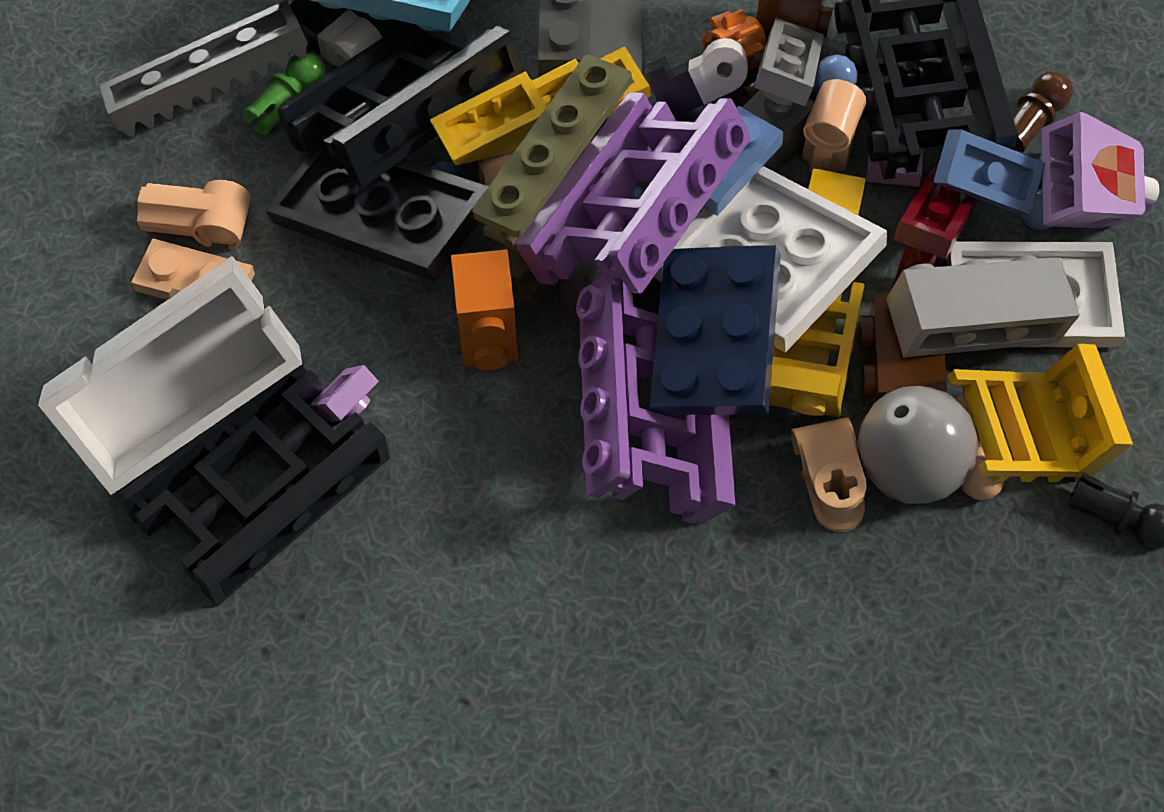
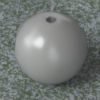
[857,386,978,504]

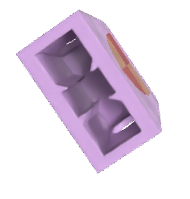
[1041,112,1159,229]

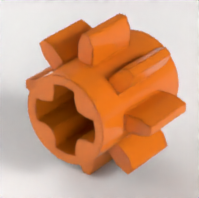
[702,9,766,72]

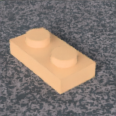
[131,238,255,300]

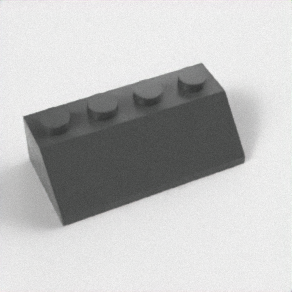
[538,0,642,77]

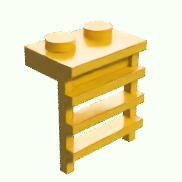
[769,282,864,417]
[948,344,1133,482]

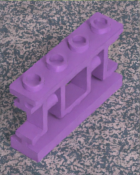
[514,92,750,293]
[576,274,735,524]

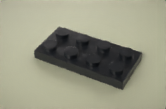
[265,138,489,282]

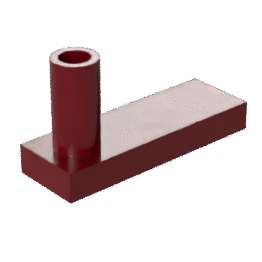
[891,156,979,289]

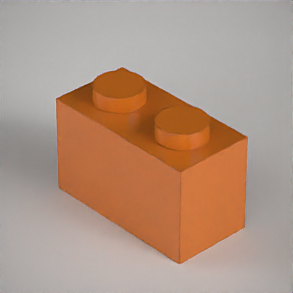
[451,249,518,371]

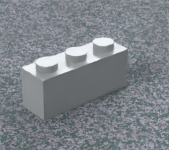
[886,255,1080,357]

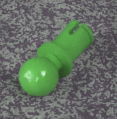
[242,52,326,135]

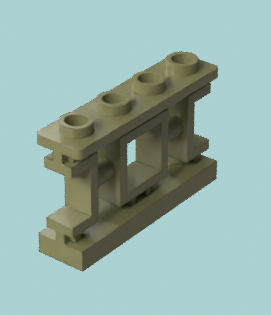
[473,55,632,307]

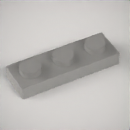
[754,17,824,106]

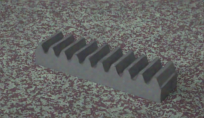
[98,0,308,137]

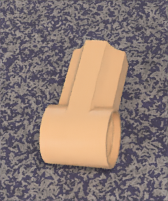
[802,79,866,172]
[137,180,251,250]

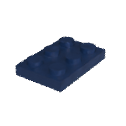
[649,245,781,415]

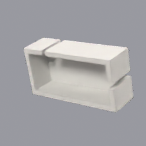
[38,256,302,495]

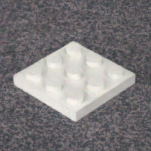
[653,166,887,353]

